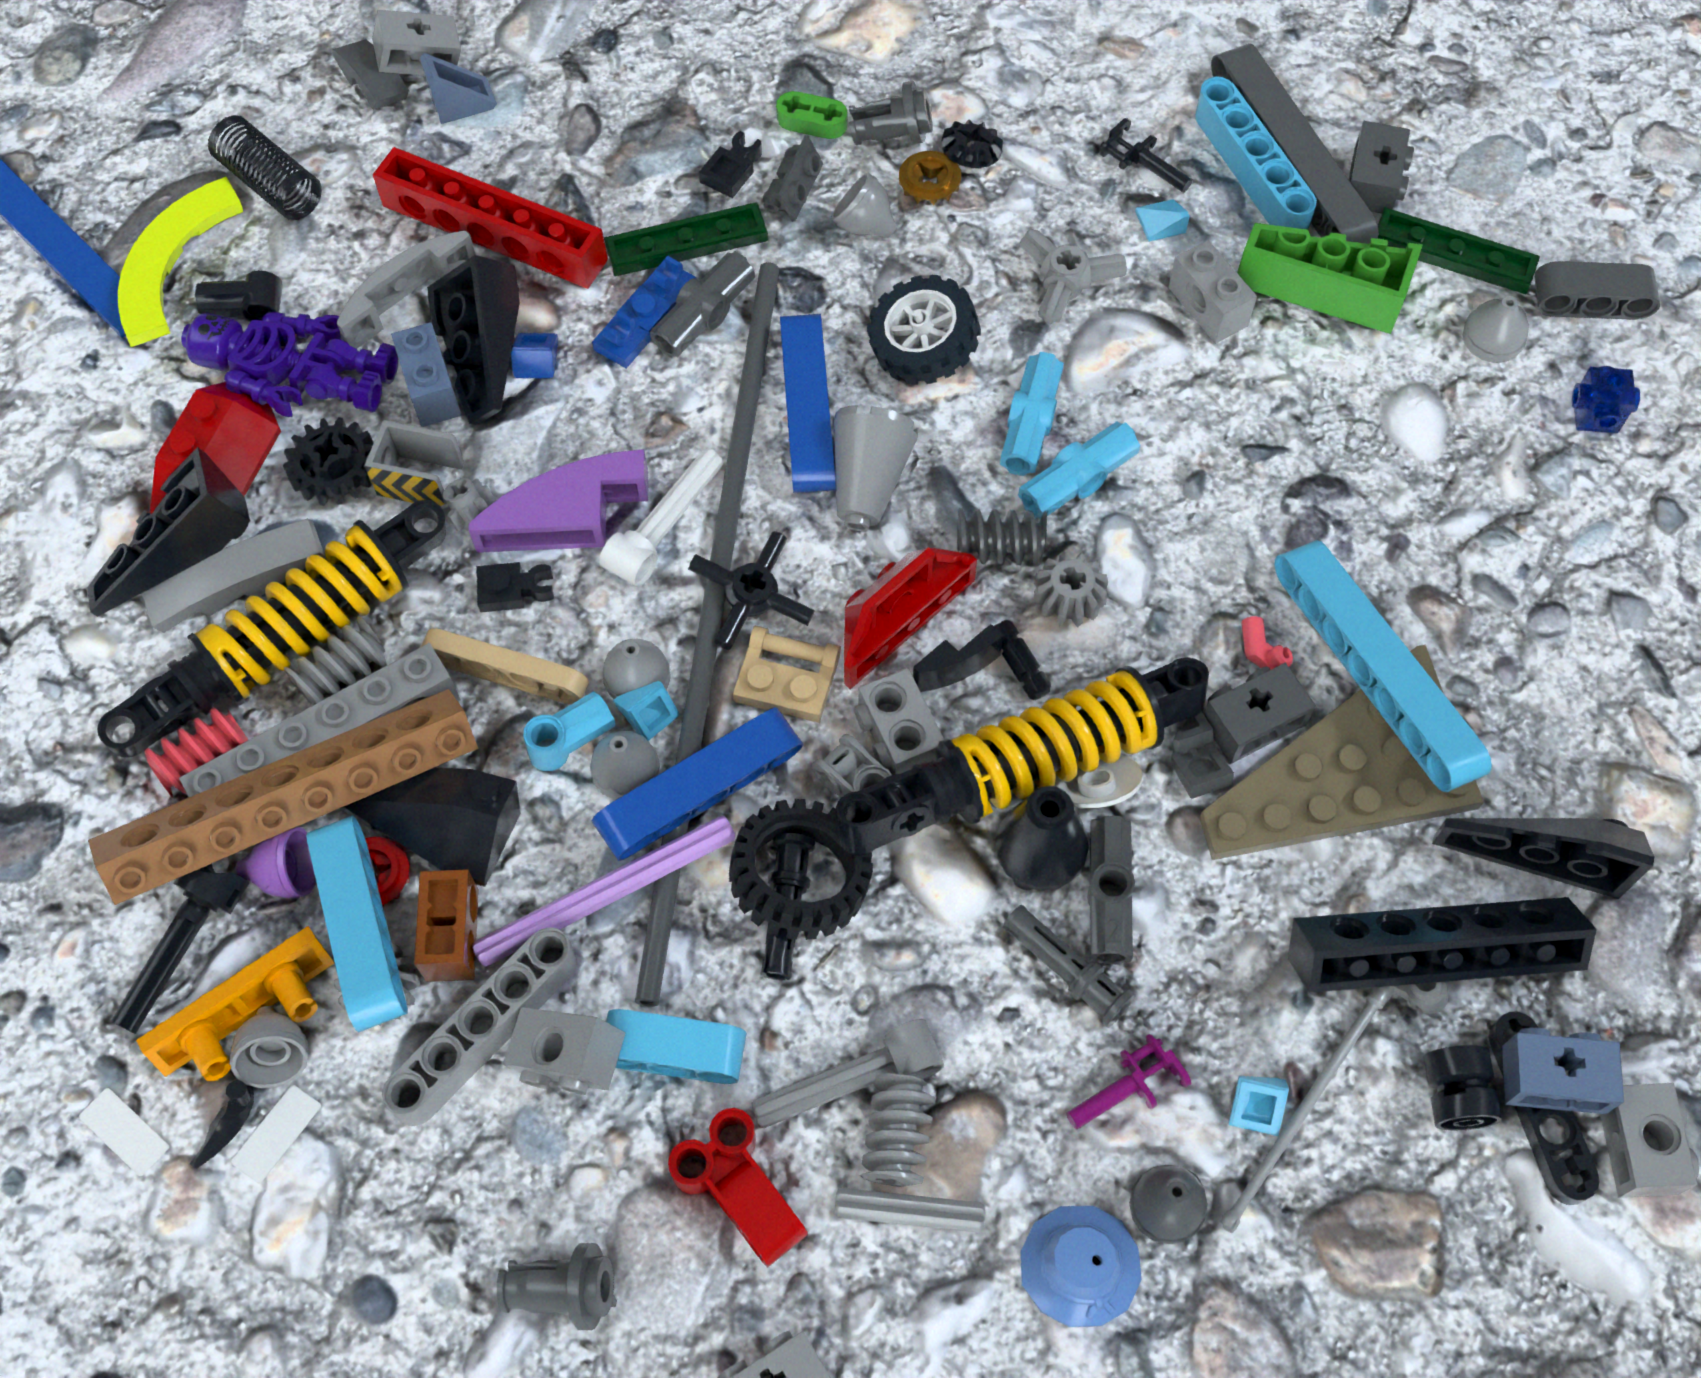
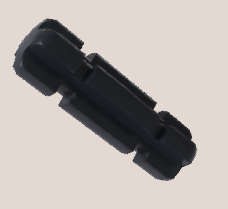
[994,620,1051,700]

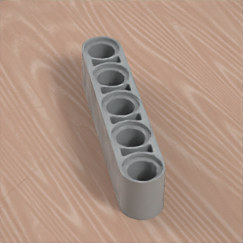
[382,927,577,1126]

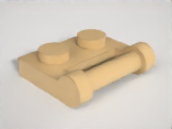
[733,625,841,723]

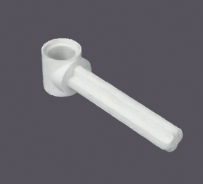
[599,449,723,587]

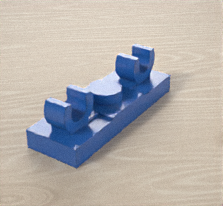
[592,256,697,369]

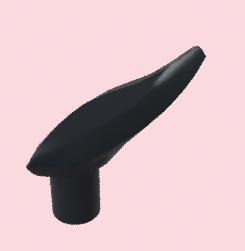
[190,1080,254,1169]

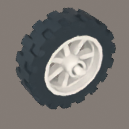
[867,275,981,385]

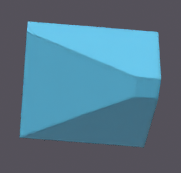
[1135,199,1190,242]
[613,681,680,741]
[1228,1076,1289,1136]

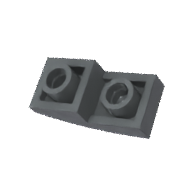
[331,39,409,110]

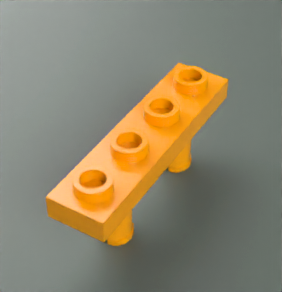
[136,926,335,1081]

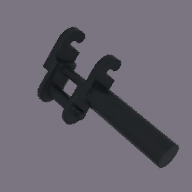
[1100,118,1192,193]

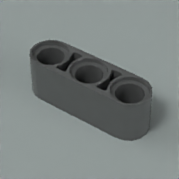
[1534,261,1660,320]

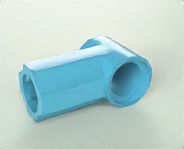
[523,691,616,771]

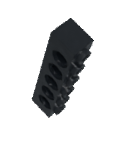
[1288,897,1597,993]

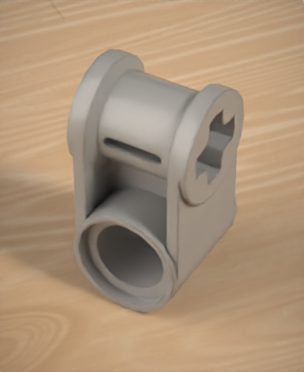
[811,734,892,798]

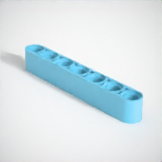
[1274,540,1492,792]

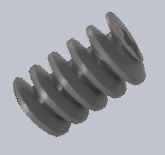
[957,508,1047,566]

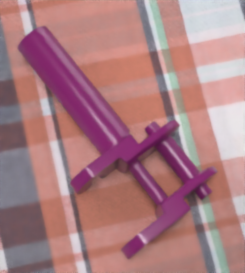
[1066,1034,1191,1130]

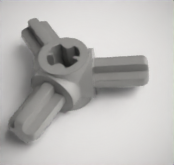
[1020,229,1127,324]

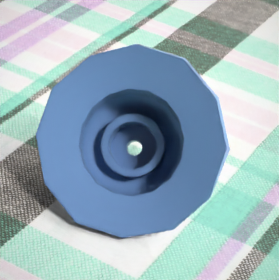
[1020,1206,1142,1328]

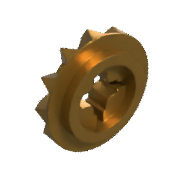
[899,151,961,206]

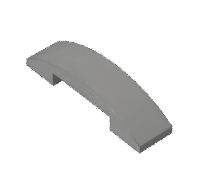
[337,231,476,349]

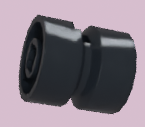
[1423,1045,1502,1131]

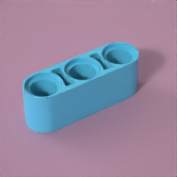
[606,1009,747,1084]

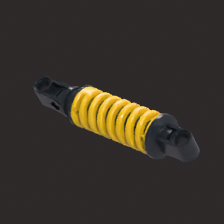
[97,500,446,758]
[836,657,1209,855]

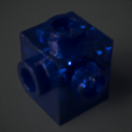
[1571,366,1640,433]

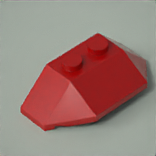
[150,382,281,514]
[844,547,977,690]

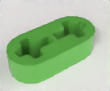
[776,91,848,139]

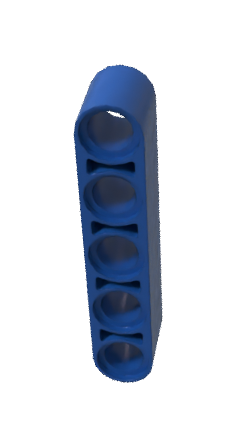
[780,314,836,493]
[591,707,804,861]

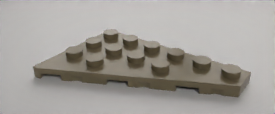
[1199,644,1484,860]

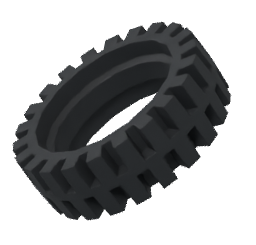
[729,799,873,940]

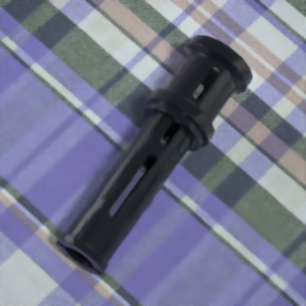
[760,833,816,981]

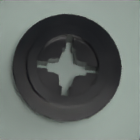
[941,119,1003,168]

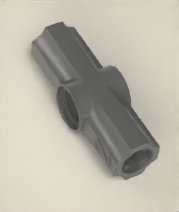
[650,251,755,358]
[1087,816,1135,965]

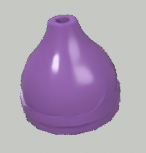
[236,827,316,899]

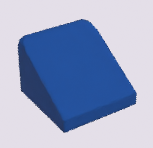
[511,333,558,378]

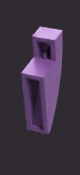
[469,449,648,553]

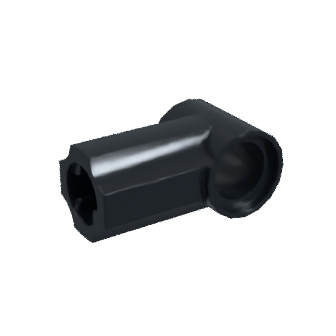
[195,270,283,322]

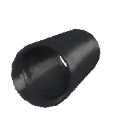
[208,115,322,220]

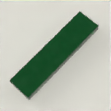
[604,202,768,277]
[1378,207,1540,295]

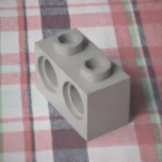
[854,668,944,775]

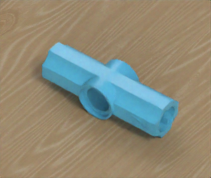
[1000,352,1064,476]
[1018,421,1141,519]

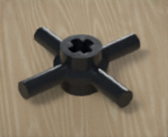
[688,531,815,650]

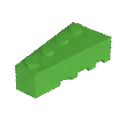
[1237,223,1423,334]

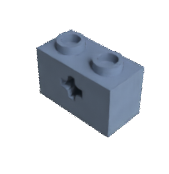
[391,322,462,427]
[1502,1028,1624,1114]

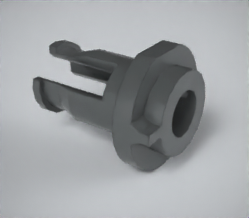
[848,80,933,145]
[497,1243,617,1330]

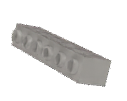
[179,643,461,797]

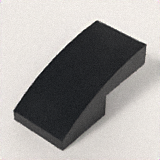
[913,624,1003,692]

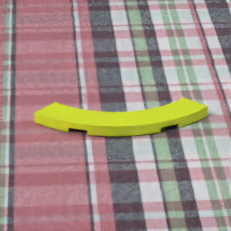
[118,177,243,347]

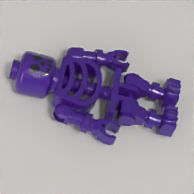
[181,312,398,417]

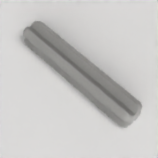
[834,1188,985,1233]

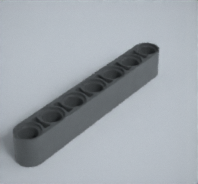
[1211,43,1379,244]

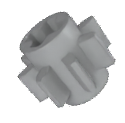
[441,478,496,531]

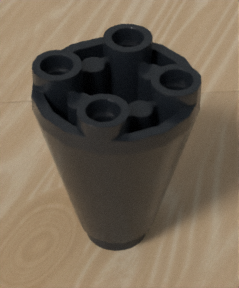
[995,786,1089,891]

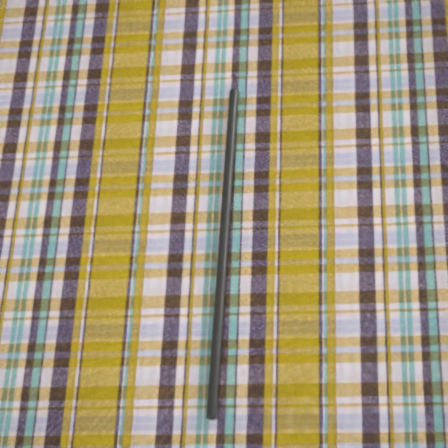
[635,262,780,1007]

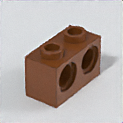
[414,870,479,982]

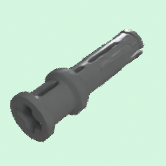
[1002,905,1136,1028]

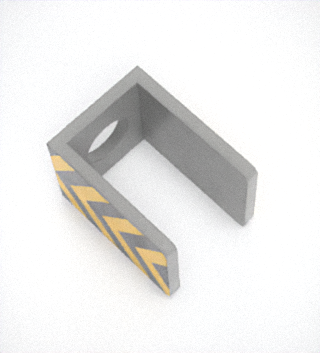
[364,420,464,507]

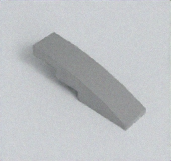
[142,518,325,633]

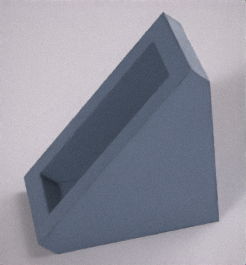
[420,53,497,124]

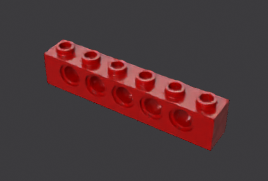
[372,147,608,289]

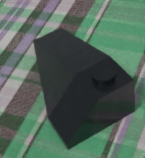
[427,255,520,425]
[87,447,250,617]
[339,767,521,887]
[1432,818,1655,899]

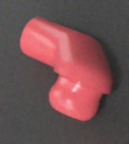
[1241,616,1293,670]

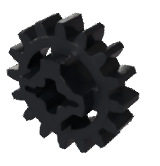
[283,417,374,506]

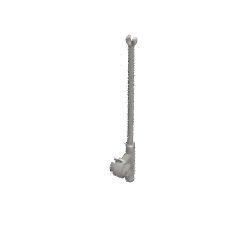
[1220,982,1448,1233]

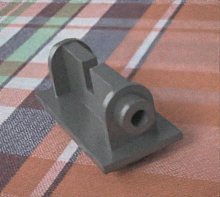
[763,135,823,222]

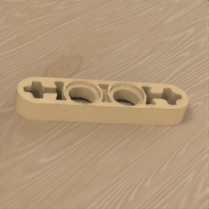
[420,628,589,705]

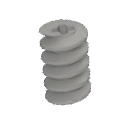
[284,616,387,704]
[860,1073,935,1187]

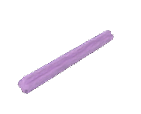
[472,816,735,966]

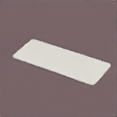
[231,1085,321,1183]
[79,1088,169,1176]

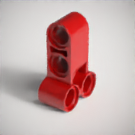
[668,1108,809,1268]

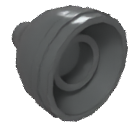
[1129,1165,1208,1245]

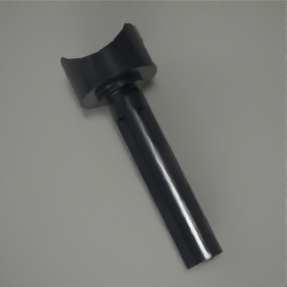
[111,864,250,1034]

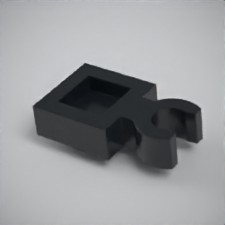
[699,131,762,199]
[476,562,554,613]

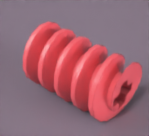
[144,707,248,798]

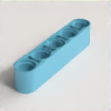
[1195,76,1317,230]
[306,816,408,1033]

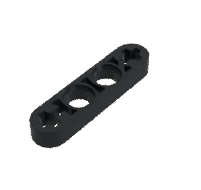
[1488,1011,1600,1205]

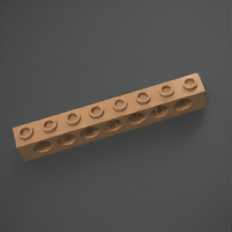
[88,689,478,905]

